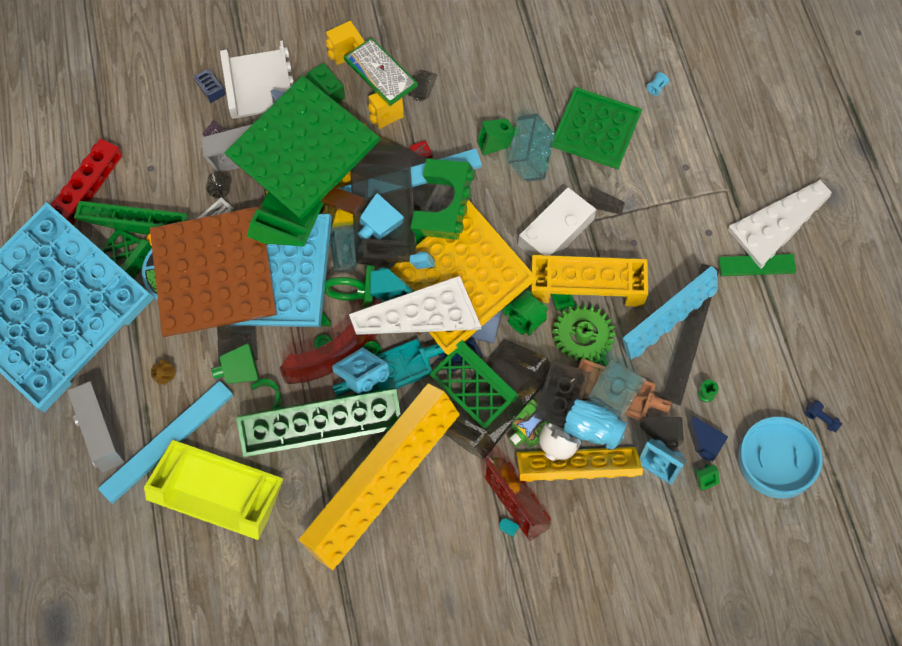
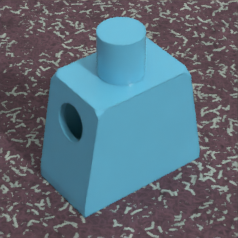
[358,193,404,241]

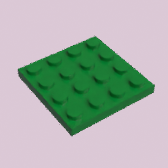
[551,87,642,170]

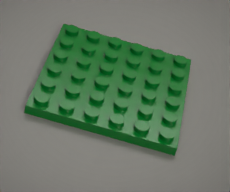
[224,75,380,220]

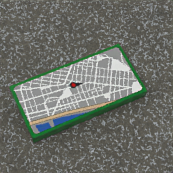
[344,38,418,106]

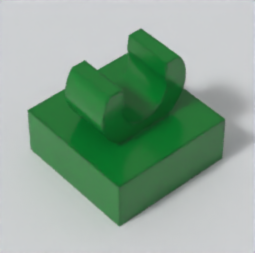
[695,464,720,491]

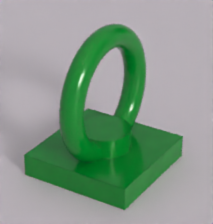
[324,266,375,310]

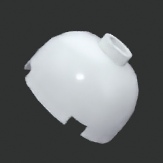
[539,423,581,461]

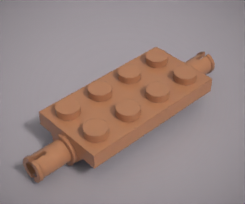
[555,359,672,421]

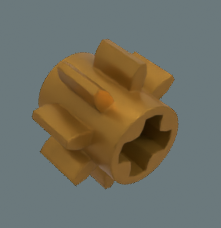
[151,360,175,385]

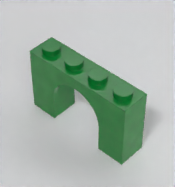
[410,159,475,240]

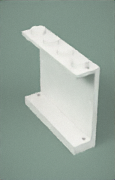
[220,41,294,119]

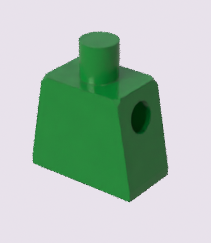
[476,119,521,156]
[211,344,260,384]

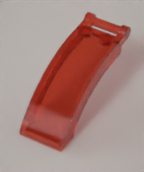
[279,302,382,384]

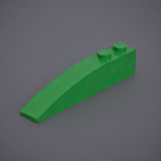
[74,201,190,235]

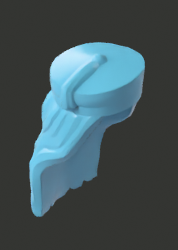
[564,399,627,450]

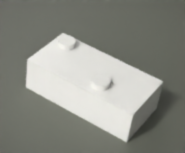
[518,188,596,257]

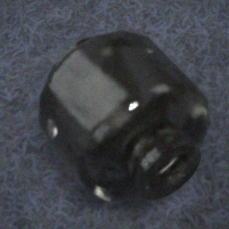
[206,171,231,199]

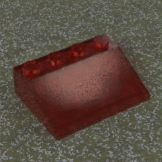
[483,457,551,542]

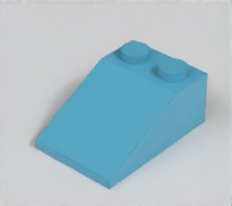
[640,439,687,485]

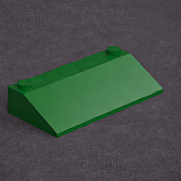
[247,193,324,247]

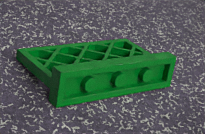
[100,229,152,279]
[429,340,519,429]

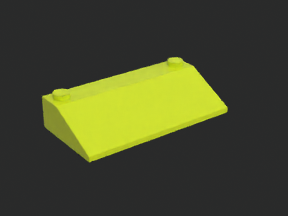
[144,440,283,540]

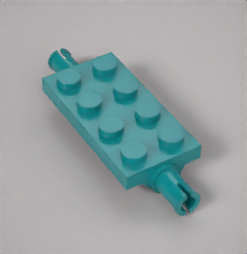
[332,339,445,397]

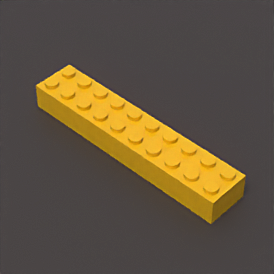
[298,384,460,571]

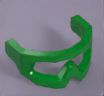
[251,379,282,409]

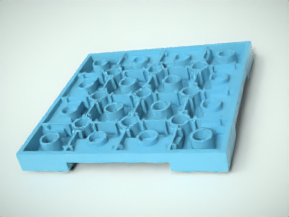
[0,202,154,413]

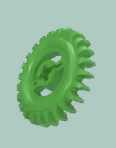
[552,303,616,362]

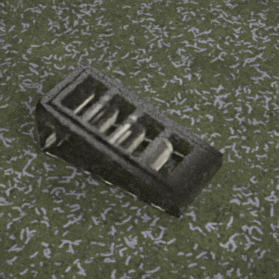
[587,187,625,214]

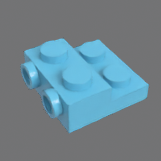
[332,347,389,394]

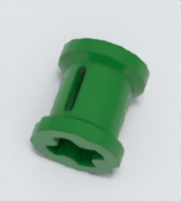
[697,380,719,403]

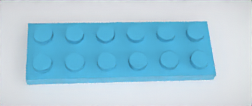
[623,266,718,360]

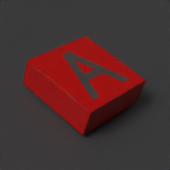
[409,140,433,162]

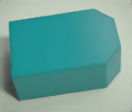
[499,518,519,537]

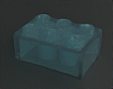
[508,113,555,182]

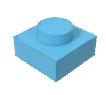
[410,252,435,269]

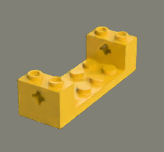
[325,20,404,129]
[530,255,648,307]

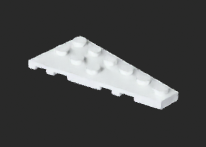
[728,180,832,269]
[349,276,481,334]

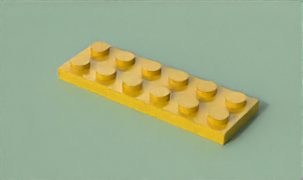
[517,447,643,482]

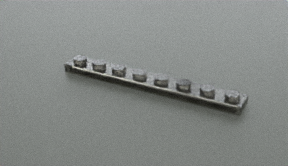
[662,264,720,405]

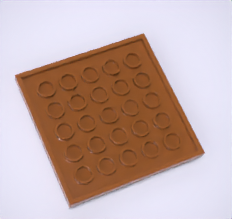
[150,206,277,337]

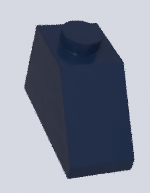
[688,416,728,462]

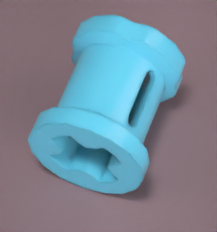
[646,72,669,96]

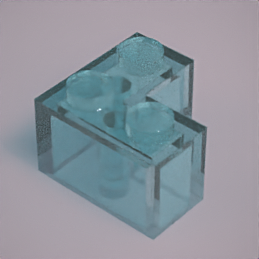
[330,228,373,272]

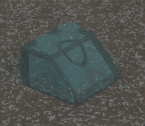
[588,359,646,419]

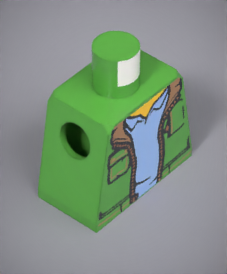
[508,399,558,448]

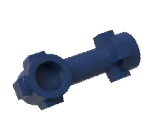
[805,400,843,433]

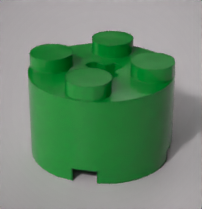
[503,290,548,336]

